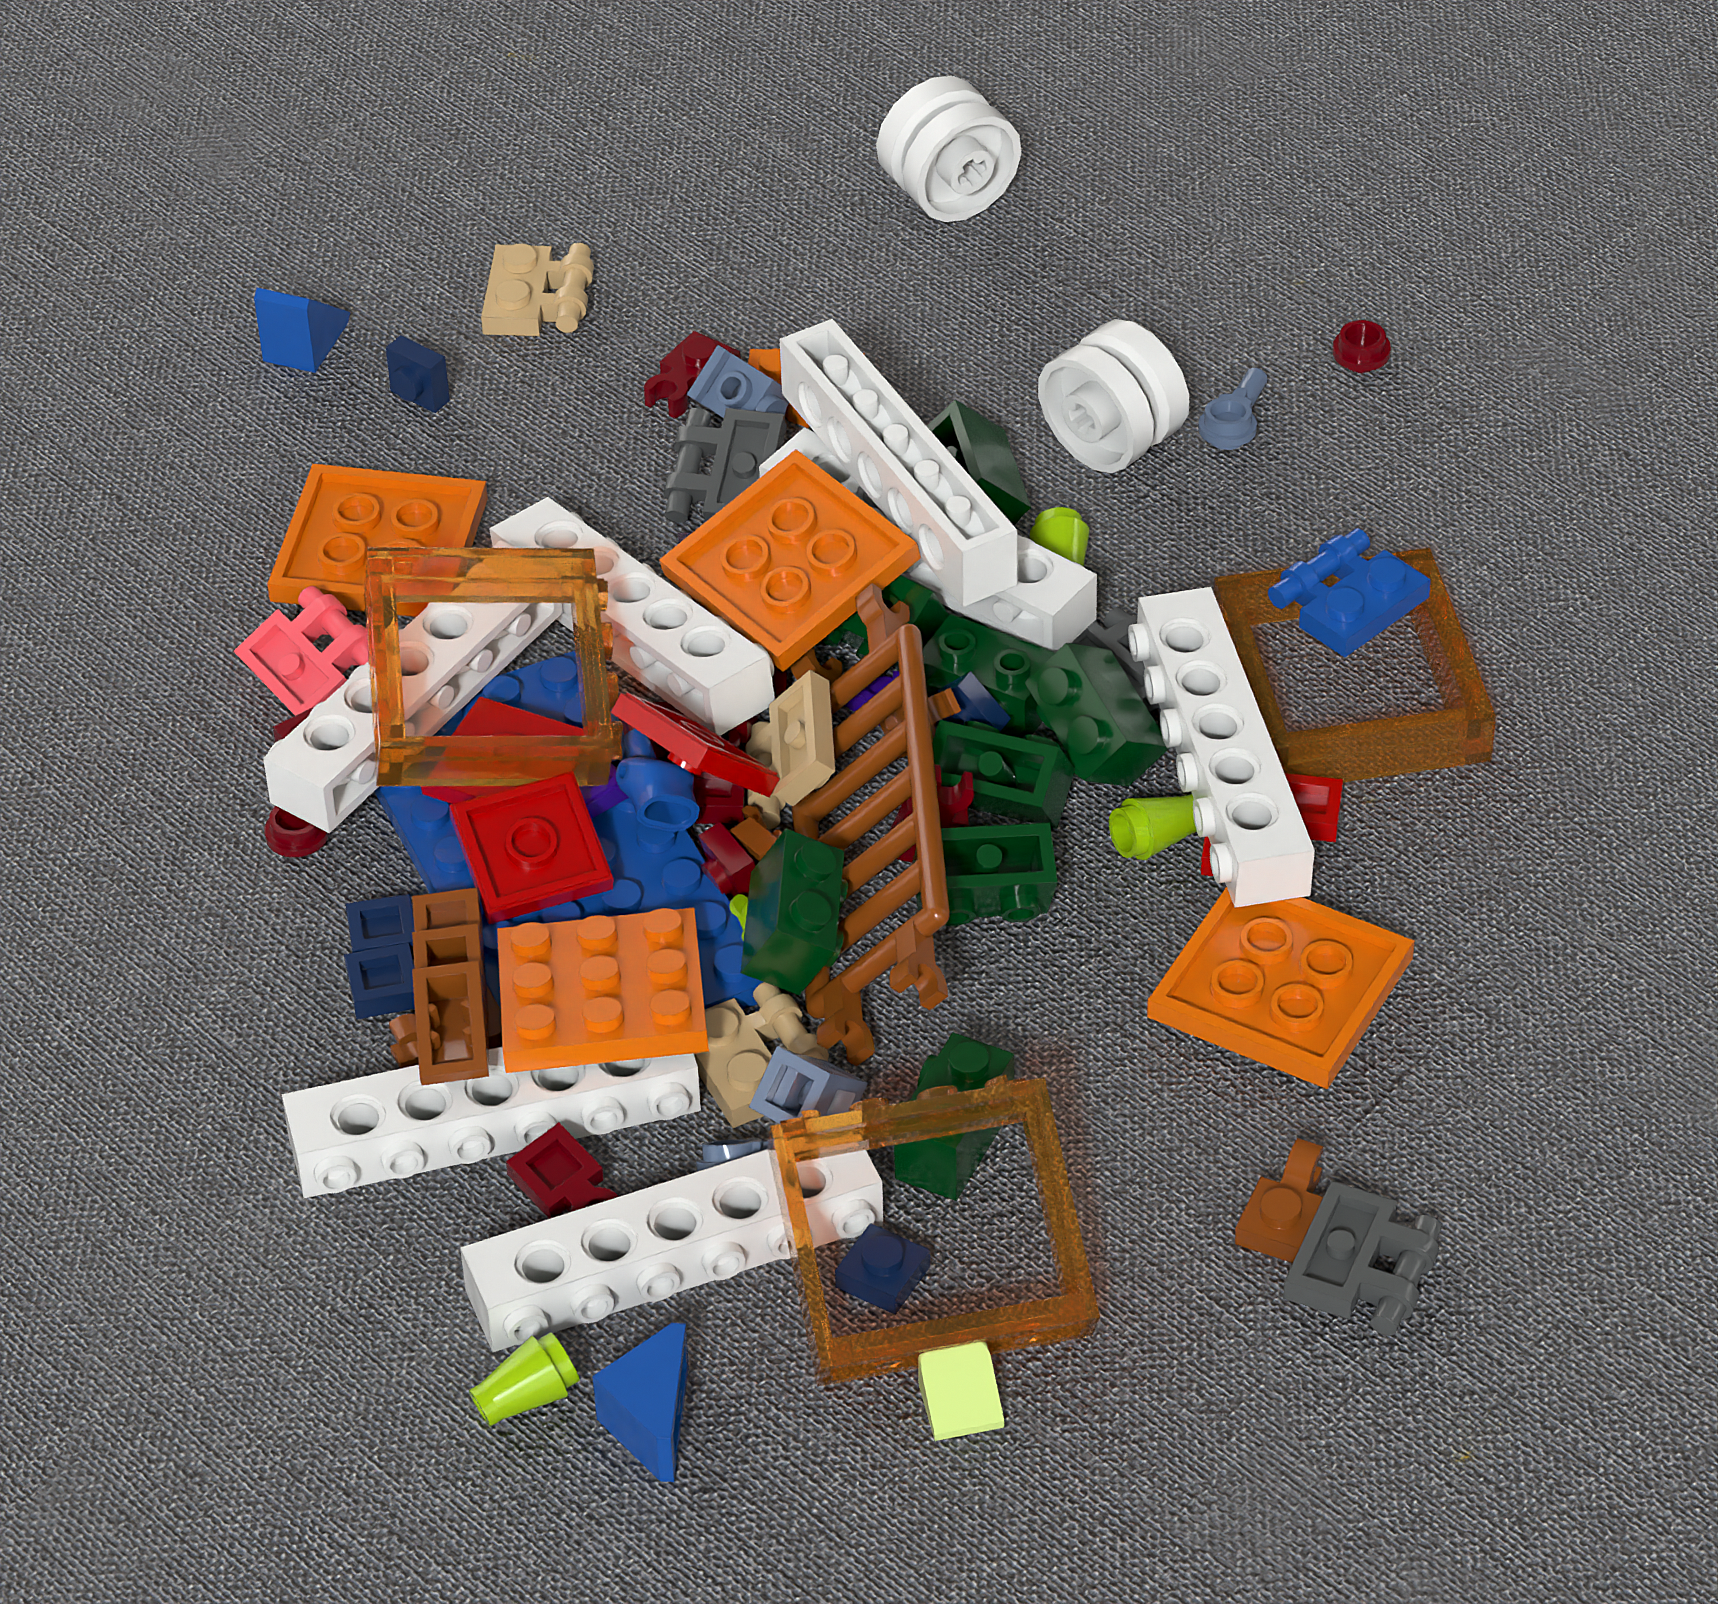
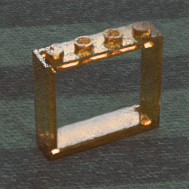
[364,547,623,786]
[1214,548,1496,783]
[767,1075,1100,1387]

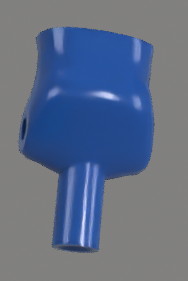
[616,729,700,832]

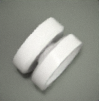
[876,76,1022,222]
[1038,319,1189,473]

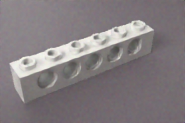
[779,319,1017,607]
[759,427,1097,653]
[489,497,775,736]
[263,540,563,833]
[1128,587,1315,908]
[282,1047,701,1198]
[460,1123,883,1352]

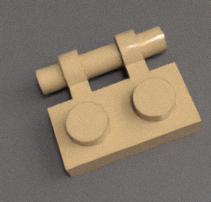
[481,243,594,336]
[745,670,835,830]
[693,982,829,1128]

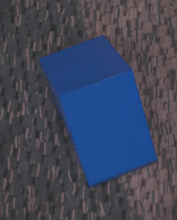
[254,287,350,373]
[593,1323,689,1482]

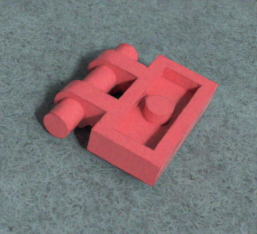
[234,586,380,716]

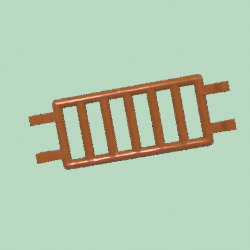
[790,583,950,1066]

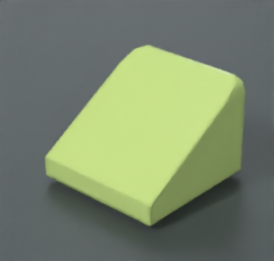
[918,1341,1004,1441]

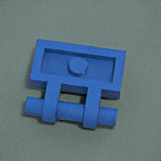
[1268,528,1431,658]

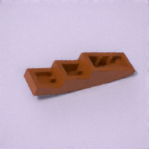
[412,887,489,1086]

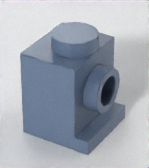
[687,345,789,418]
[749,1046,868,1137]

